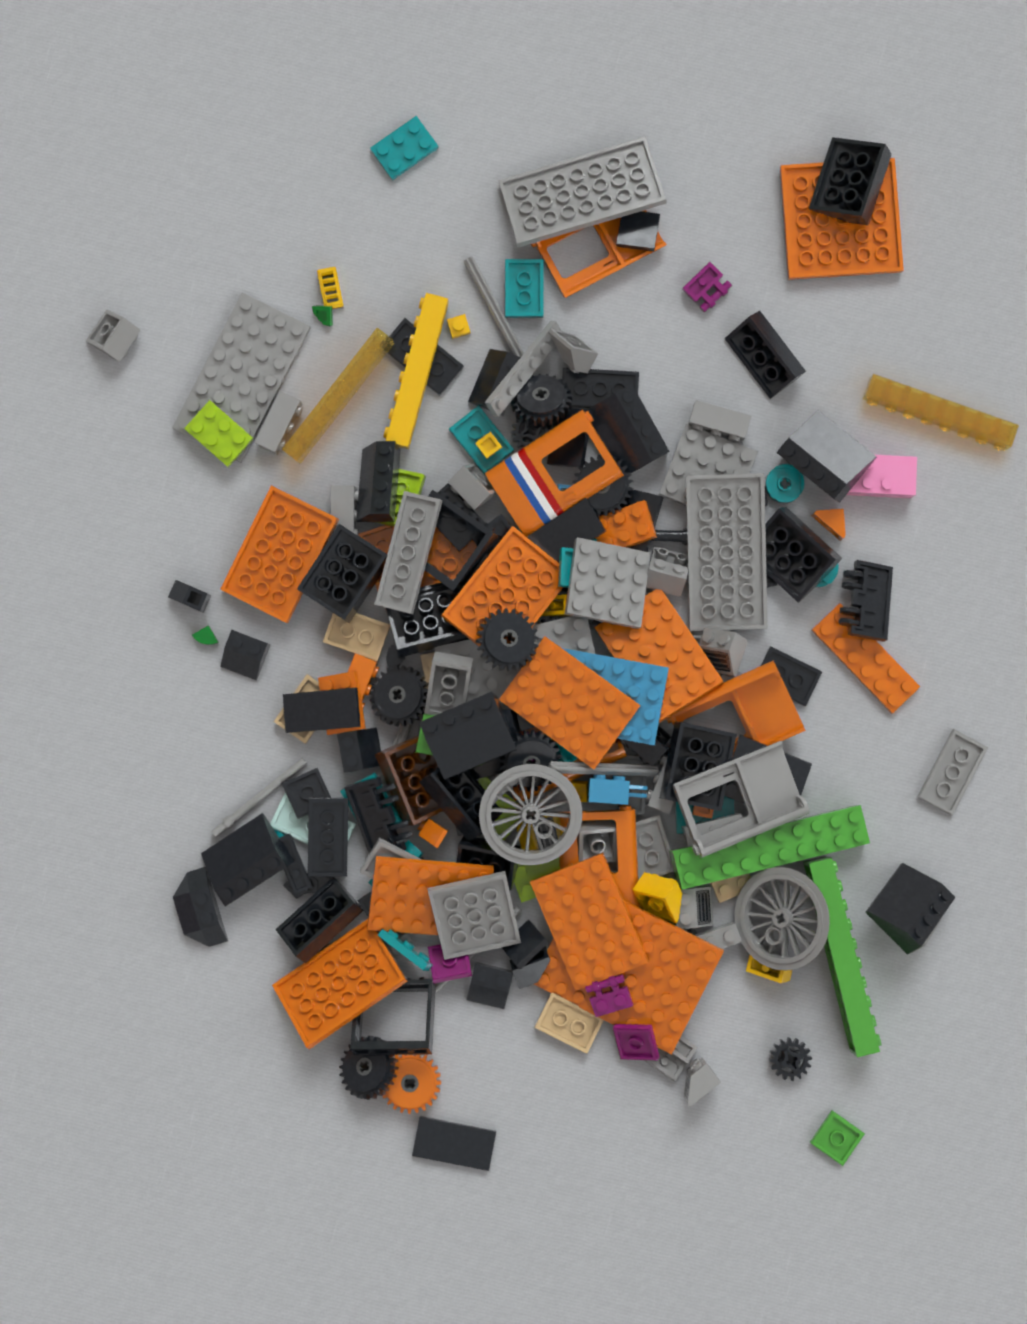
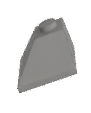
[548,328,598,374]

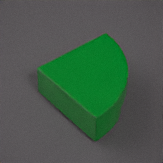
[312,305,333,326]
[192,625,219,645]

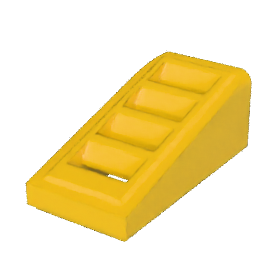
[317,267,344,309]

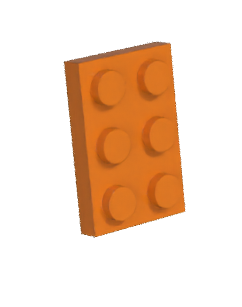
[596,500,657,548]
[318,671,366,735]

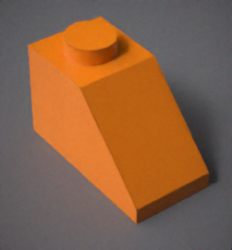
[418,818,449,848]

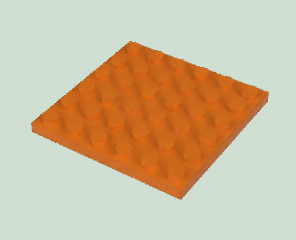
[780,158,904,280]

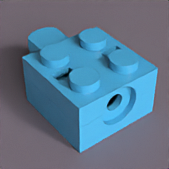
[587,774,648,805]

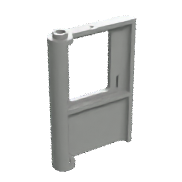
[673,741,810,858]

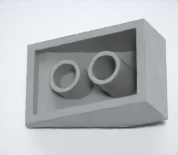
[424,651,474,715]

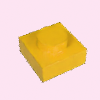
[447,314,471,339]
[475,431,502,459]
[570,780,588,802]

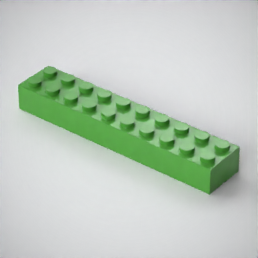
[669,805,870,890]
[803,856,882,1058]

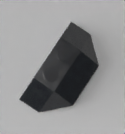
[173,867,228,947]

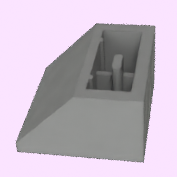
[646,546,688,597]

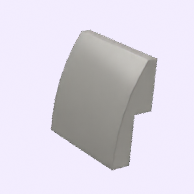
[643,1036,698,1081]

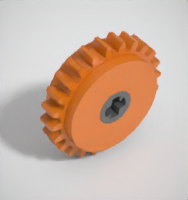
[382,1055,442,1114]

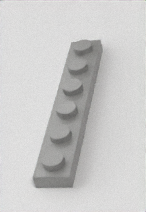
[485,320,561,417]

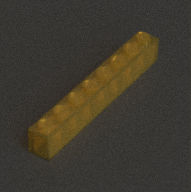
[282,328,394,464]
[862,374,1019,451]

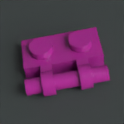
[682,262,732,312]
[585,974,634,1017]

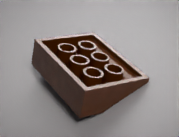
[375,736,443,826]

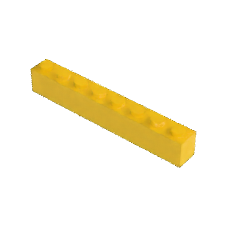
[383,293,449,450]

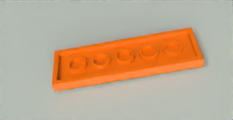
[812,603,920,714]

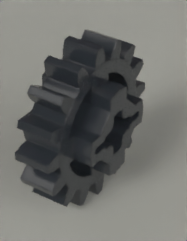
[511,417,552,448]
[769,1037,812,1081]

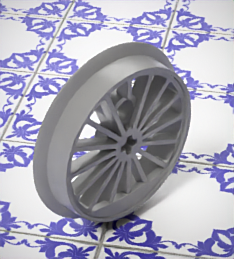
[479,764,582,865]
[735,867,830,970]

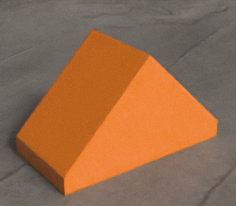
[811,509,846,541]

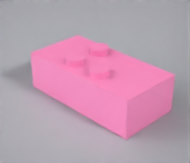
[847,455,917,498]

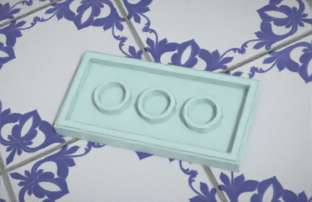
[270,793,356,844]

